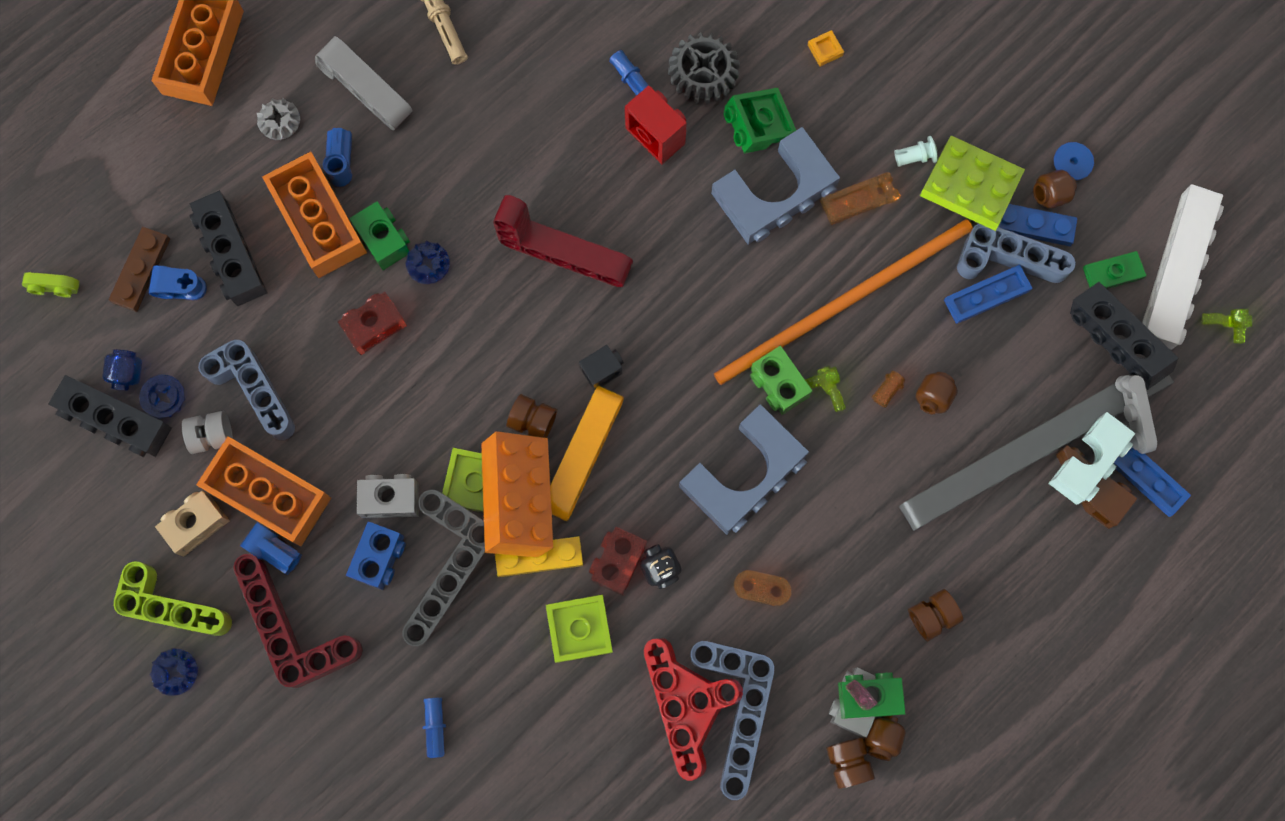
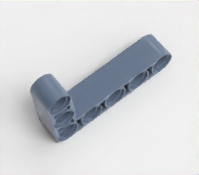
[690,641,774,800]

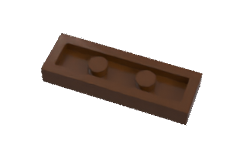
[108,226,170,312]

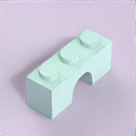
[1048,412,1135,505]

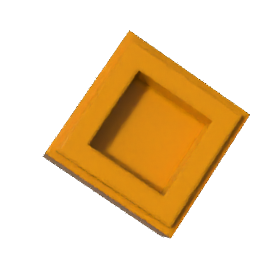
[808,30,844,67]

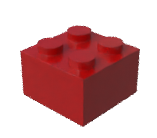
[625,85,687,164]

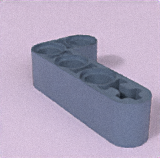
[957,224,1076,283]
[198,340,295,440]

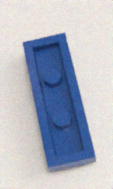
[998,204,1077,246]
[944,265,1033,324]
[1113,441,1191,517]

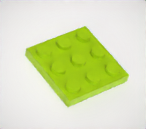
[920,136,1025,231]

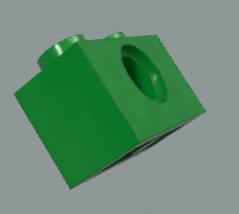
[349,201,410,271]
[838,672,905,719]

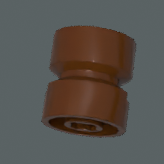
[506,394,558,438]
[908,589,963,642]
[826,737,875,789]

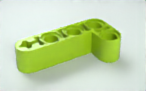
[113,562,232,636]

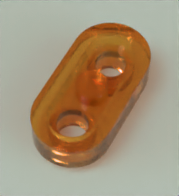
[734,570,791,606]

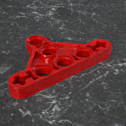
[644,638,743,781]

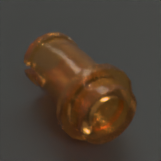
[872,371,905,408]

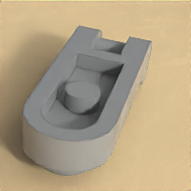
[1115,375,1157,454]

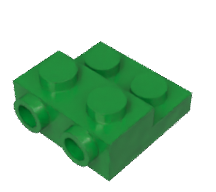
[724,88,796,153]

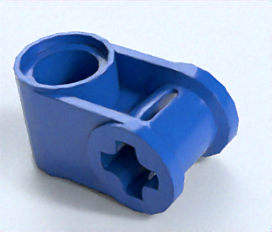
[148,266,207,300]

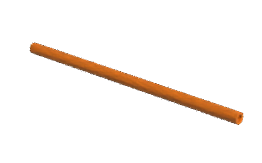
[714,219,973,385]

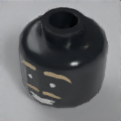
[639,544,682,589]

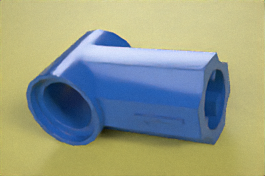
[322,128,352,187]
[240,522,302,575]

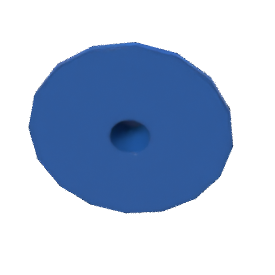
[1053,142,1094,180]

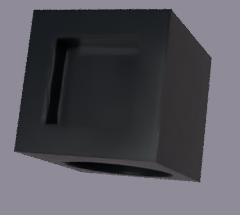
[579,345,624,391]

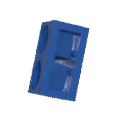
[346,522,406,590]

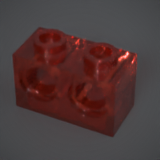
[589,526,647,596]

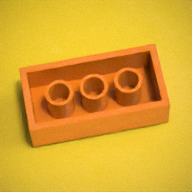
[151,0,244,106]
[262,152,367,278]
[481,431,553,558]
[196,436,331,546]

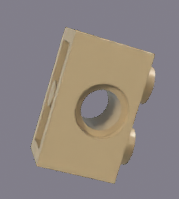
[155,491,229,557]

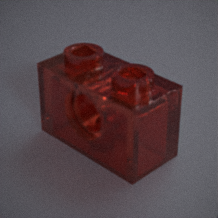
[338,292,407,355]

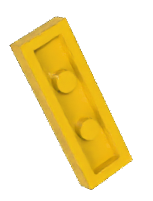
[495,536,583,577]

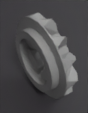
[257,98,300,140]

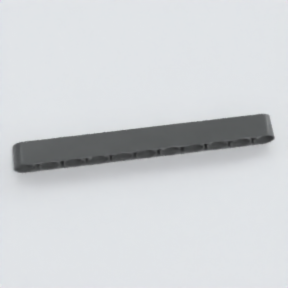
[899,374,1174,531]

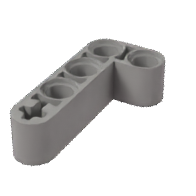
[315,36,412,130]

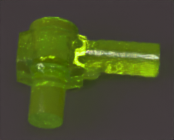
[1202,309,1252,343]
[805,365,846,412]

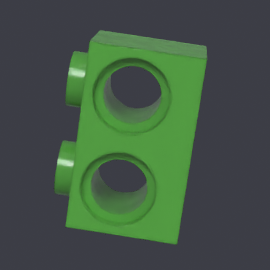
[750,345,812,415]

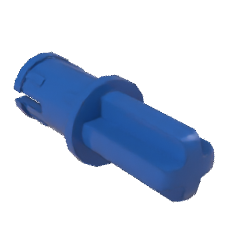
[609,50,648,96]
[423,698,446,758]

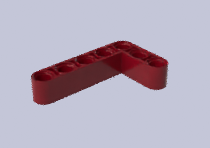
[493,195,633,287]
[234,554,363,688]

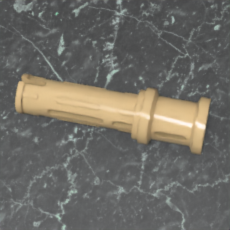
[421,0,468,65]

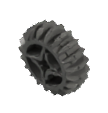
[668,32,740,104]

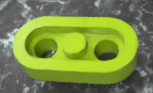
[22,272,80,297]

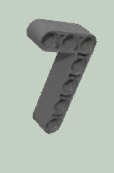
[402,490,485,646]

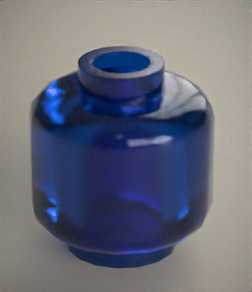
[102,349,143,391]

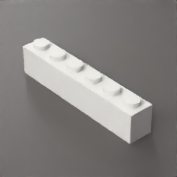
[1142,184,1224,350]

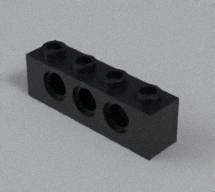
[189,190,268,306]
[1070,282,1179,390]
[48,375,172,458]

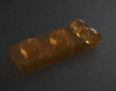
[820,172,901,225]

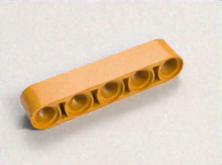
[550,386,624,521]

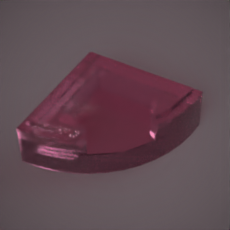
[846,679,877,710]

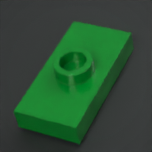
[1083,251,1146,289]

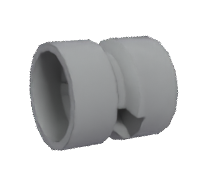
[182,410,233,454]

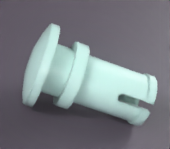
[894,136,937,167]

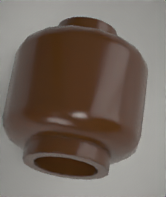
[1033,170,1077,208]
[915,372,958,415]
[864,715,906,761]

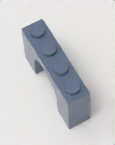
[711,127,840,244]
[679,404,809,535]

